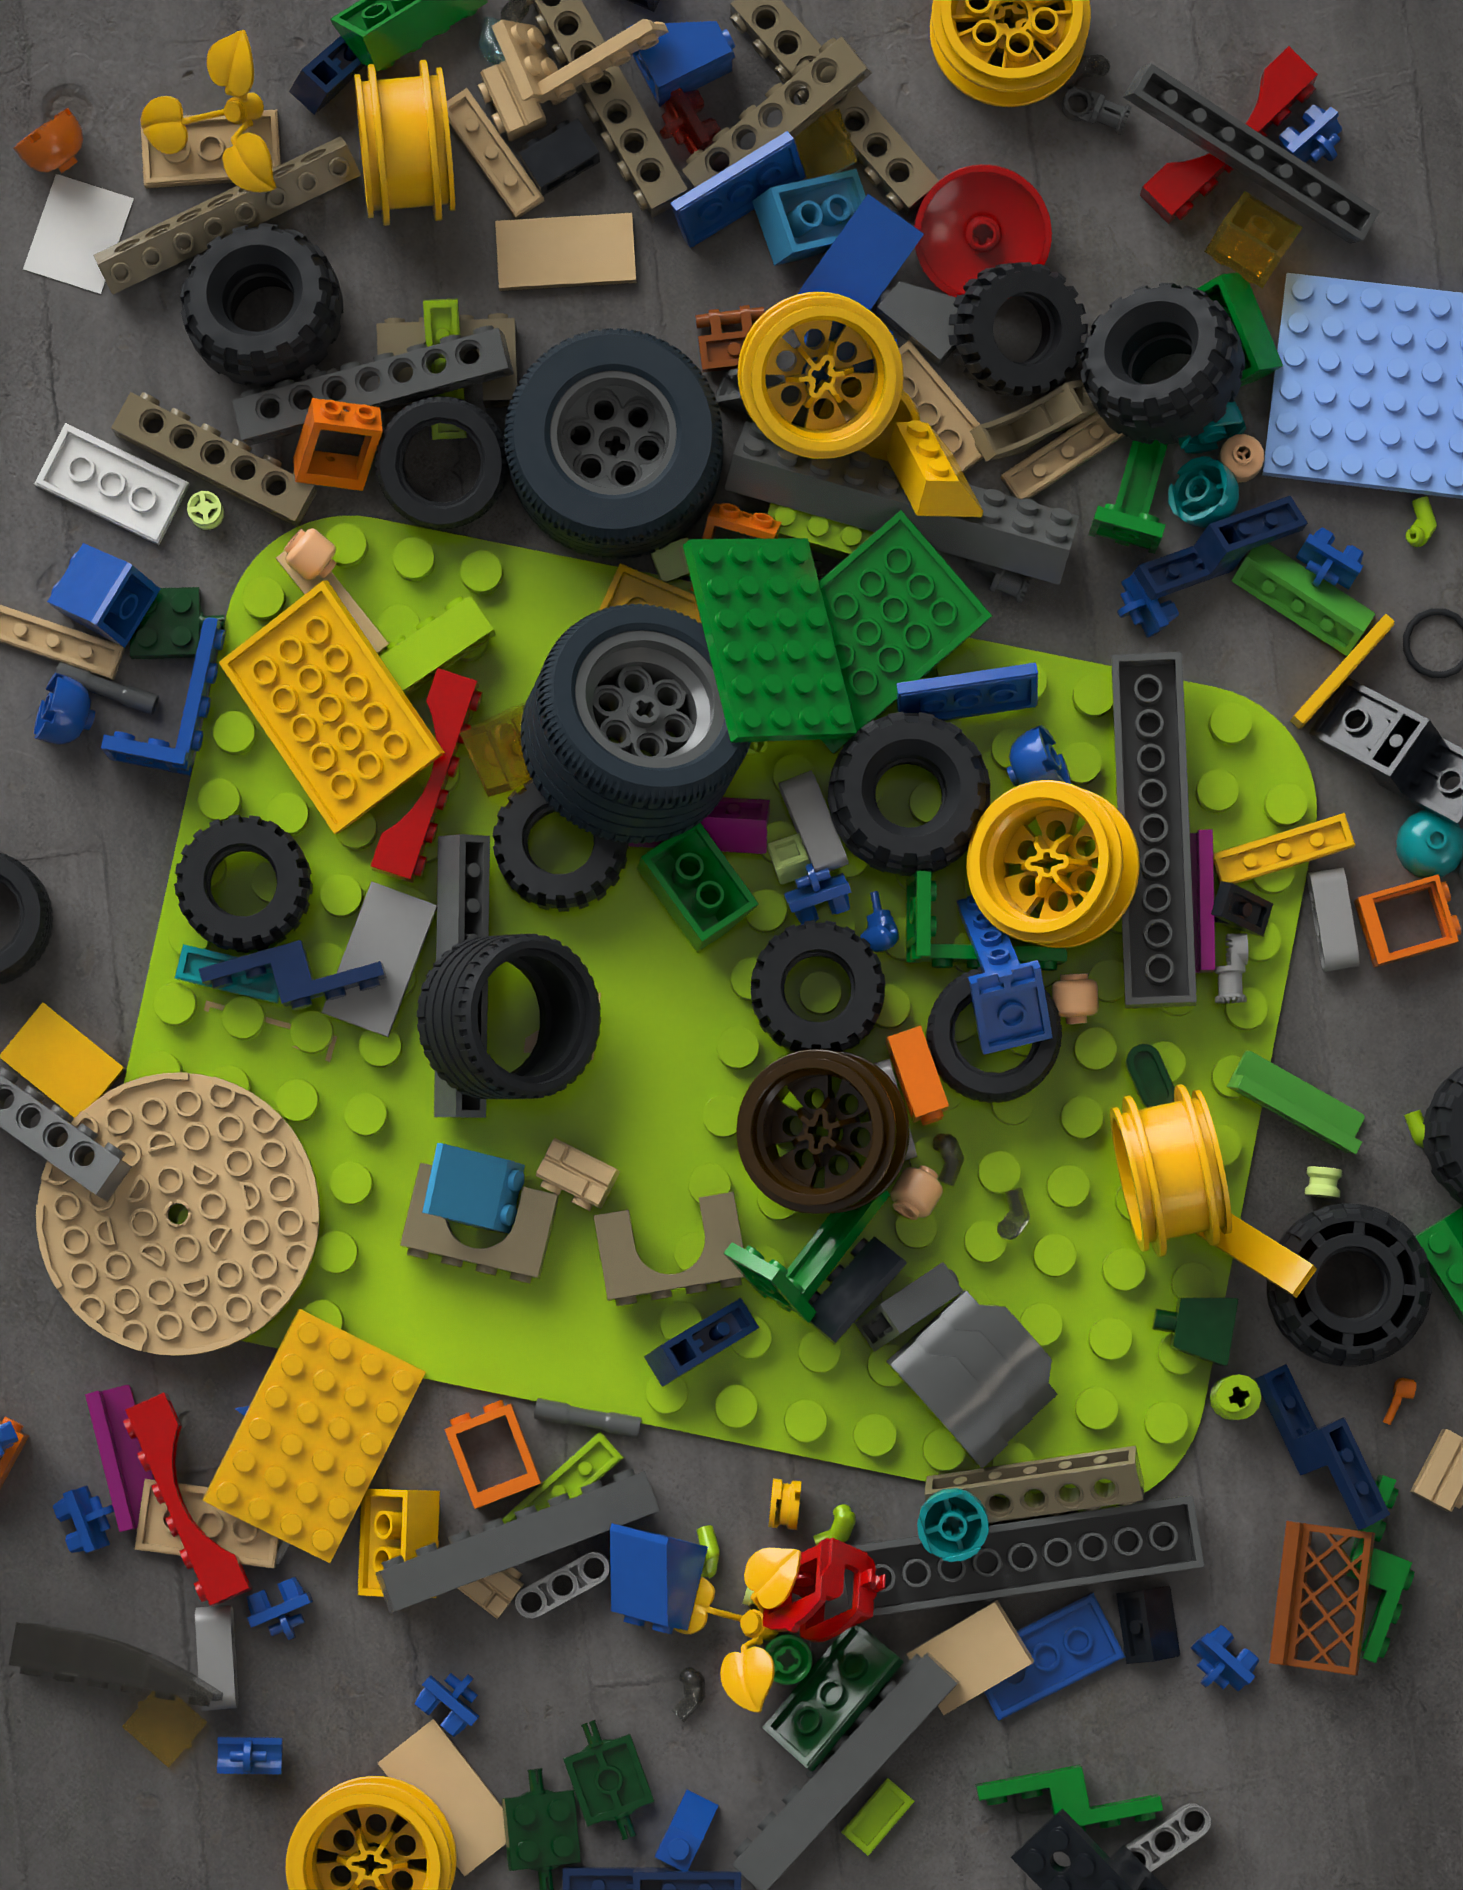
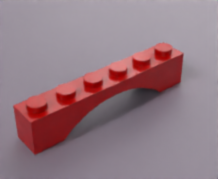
[1140,46,1318,224]
[371,668,483,883]
[123,1392,252,1607]

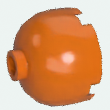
[13,107,84,173]

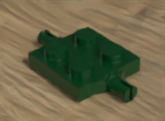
[130,587,225,659]
[563,1720,655,1840]
[502,1768,581,1890]

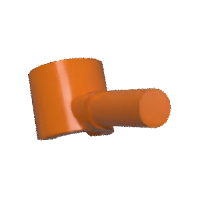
[1383,1378,1416,1425]

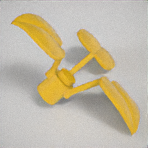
[141,30,277,192]
[674,1548,801,1713]

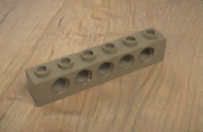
[682,36,872,187]
[111,392,317,527]
[924,1446,1144,1525]

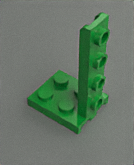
[1088,440,1168,554]
[906,871,1067,971]
[724,1190,890,1323]

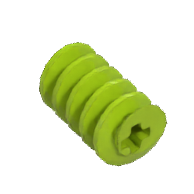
[1210,1374,1261,1420]

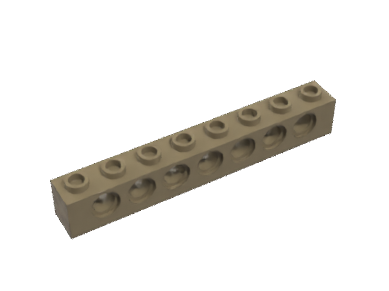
[523,0,688,218]
[730,0,939,217]
[93,136,361,295]

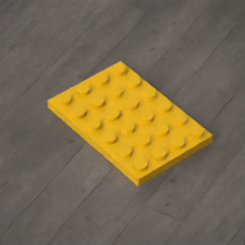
[218,580,445,834]
[202,1309,426,1563]

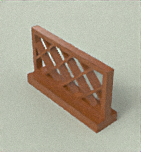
[1269,1521,1375,1676]

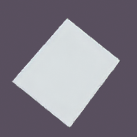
[23,174,134,294]

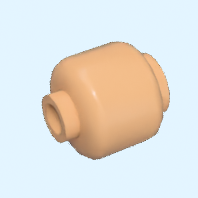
[1218,434,1265,482]
[284,528,337,580]
[1052,973,1099,1024]
[891,1165,943,1220]

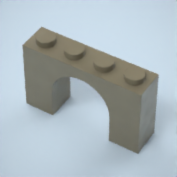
[376,313,519,412]
[400,1163,559,1284]
[594,1192,745,1306]

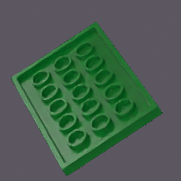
[819,510,993,754]
[683,538,857,743]

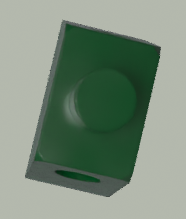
[1152,1298,1239,1366]

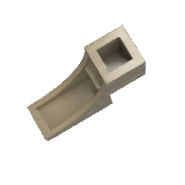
[970,379,1096,462]

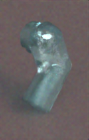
[479,17,506,65]

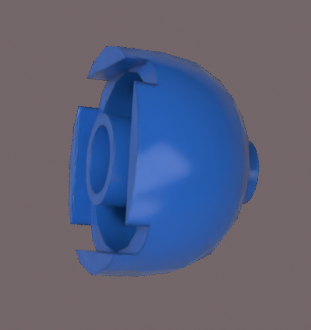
[34,673,96,745]
[1007,725,1071,786]

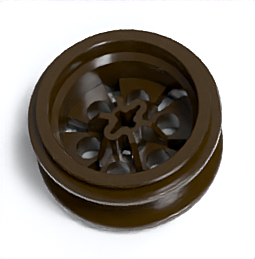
[736,1049,910,1214]

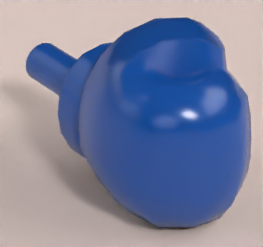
[860,891,899,952]

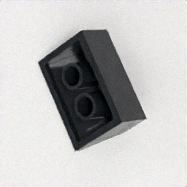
[808,1236,907,1344]

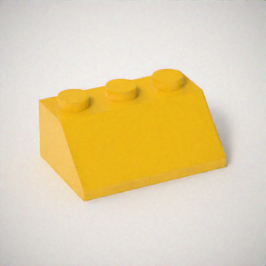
[886,420,984,517]
[358,1489,440,1598]

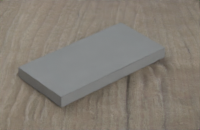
[322,881,437,1037]

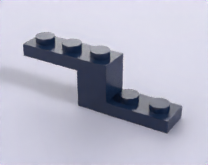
[1134,495,1308,601]
[199,940,387,1010]
[1255,1364,1390,1530]
[563,1867,741,1890]

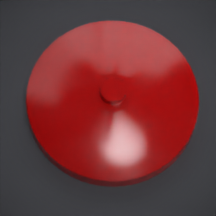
[914,164,1052,299]

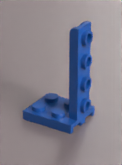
[101,617,226,776]
[956,895,1053,1055]

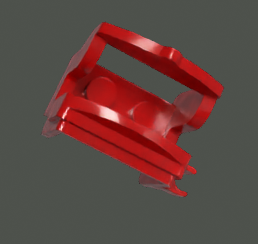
[763,1538,886,1643]

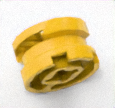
[768,1478,801,1530]

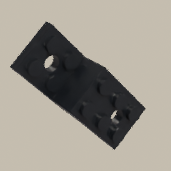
[1309,677,1463,829]
[1011,1808,1168,1890]

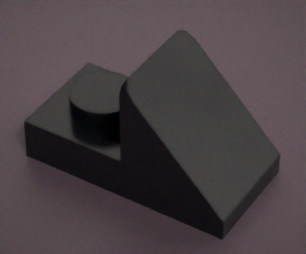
[1211,881,1273,937]

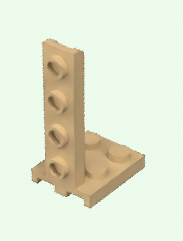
[491,19,669,105]

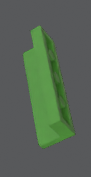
[1231,543,1375,656]
[1227,1051,1365,1154]

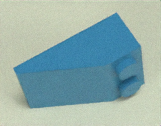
[752,169,866,266]
[422,1143,525,1234]

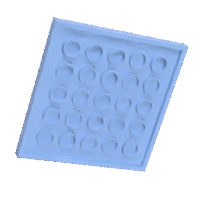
[1262,273,1463,499]

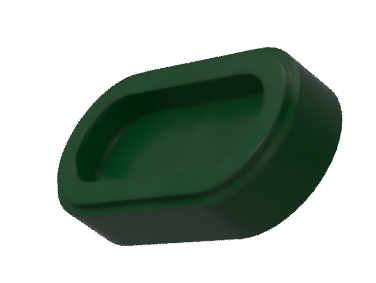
[1125,1044,1175,1108]

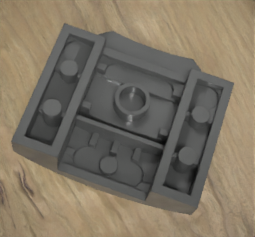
[886,1290,1058,1468]

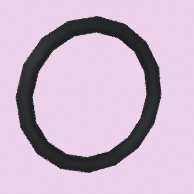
[1403,608,1463,678]

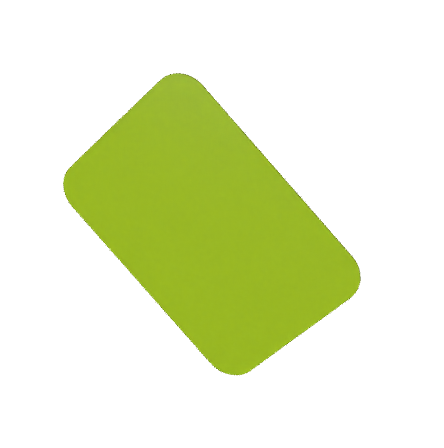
[124,516,1317,1511]

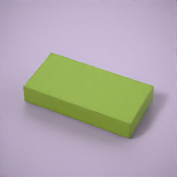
[841,1777,915,1856]

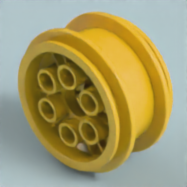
[930,0,1091,107]
[354,60,455,226]
[737,292,904,459]
[966,780,1140,948]
[1110,1084,1232,1257]
[286,1776,457,1890]

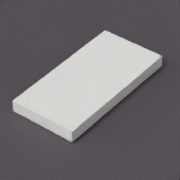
[34,423,190,545]

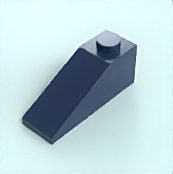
[289,36,365,115]
[644,1298,759,1387]

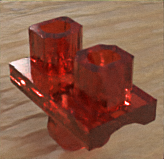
[659,87,721,155]

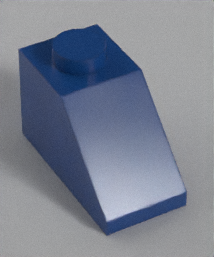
[655,1789,719,1871]

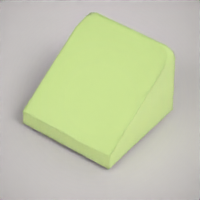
[651,537,690,583]
[767,833,810,884]

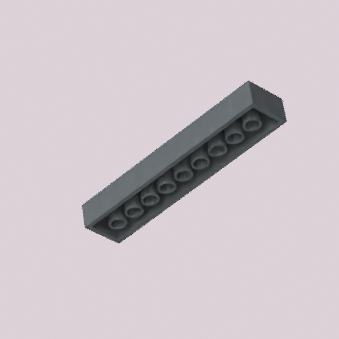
[725,421,1079,585]
[1111,652,1197,1009]
[844,1495,1204,1616]

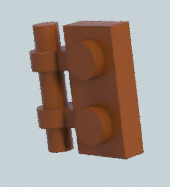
[695,305,764,373]

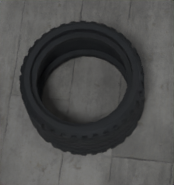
[417,934,601,1099]

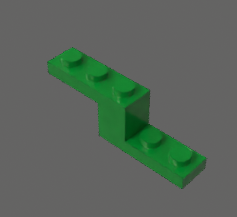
[1345,1475,1415,1663]
[975,1764,1163,1831]

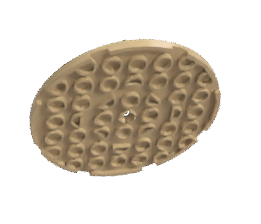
[36,1072,320,1356]

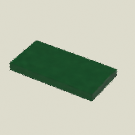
[762,1624,904,1772]

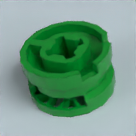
[765,1634,812,1685]

